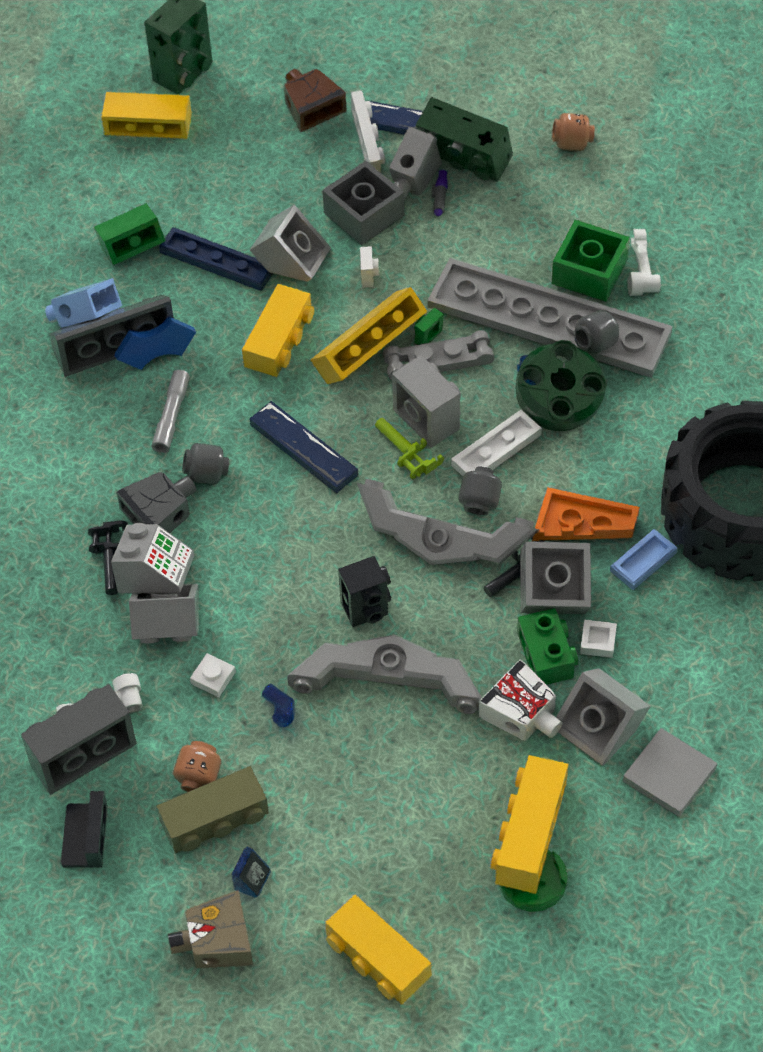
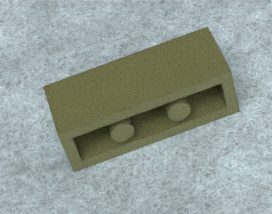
[156,766,269,853]

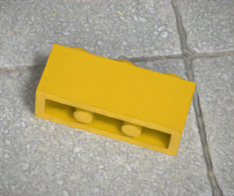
[101,92,192,139]
[242,284,314,377]
[325,895,432,1005]

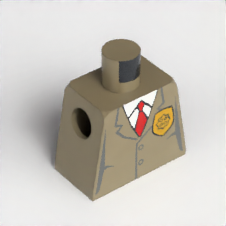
[168,890,253,968]

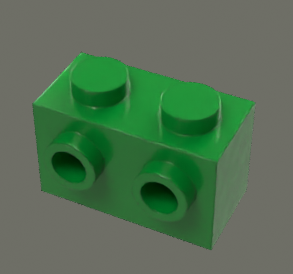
[94,203,166,265]
[517,608,579,685]

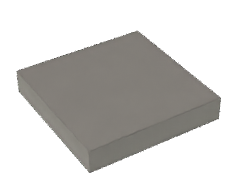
[623,728,717,817]

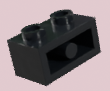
[338,556,391,628]

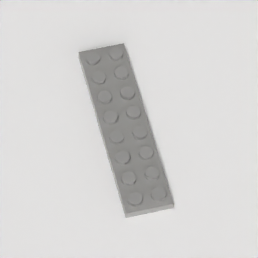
[427,258,673,378]

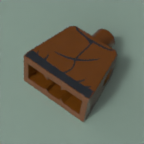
[284,69,347,132]

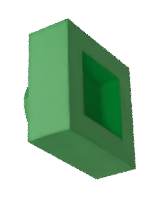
[414,308,444,345]

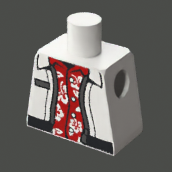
[479,660,562,741]

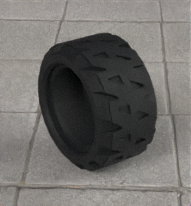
[661,401,763,581]

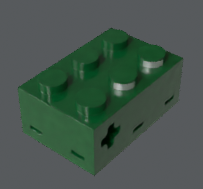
[144,0,213,95]
[415,97,513,182]

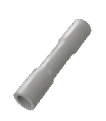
[151,370,190,453]

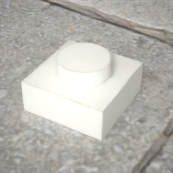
[360,247,379,288]
[580,620,617,658]
[190,653,236,697]

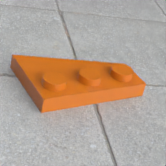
[533,487,640,541]

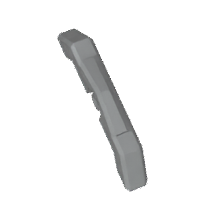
[357,478,540,565]
[287,634,482,714]

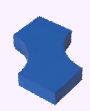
[114,316,196,370]

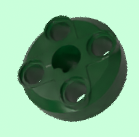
[516,340,607,431]

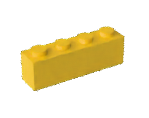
[310,287,427,384]
[490,755,569,894]

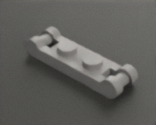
[383,331,494,380]

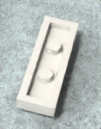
[351,90,385,173]
[451,410,542,476]

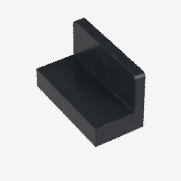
[61,791,108,868]

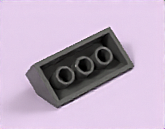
[49,294,174,377]

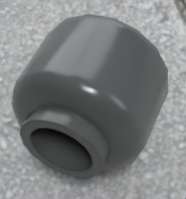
[574,310,619,354]
[182,443,229,485]
[458,466,502,515]

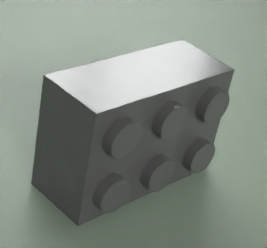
[21,684,137,795]

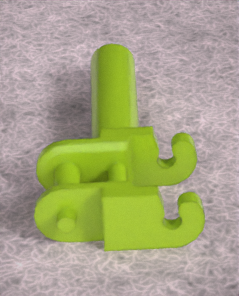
[375,417,444,479]

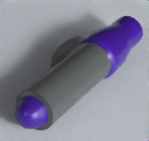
[432,170,448,217]

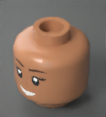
[552,113,595,151]
[173,741,222,792]

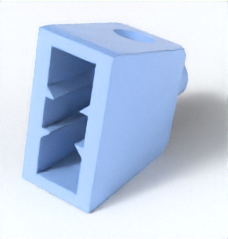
[45,278,122,328]

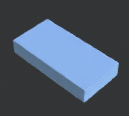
[610,529,677,590]

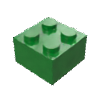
[551,220,630,302]

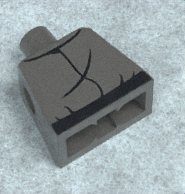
[116,472,197,533]

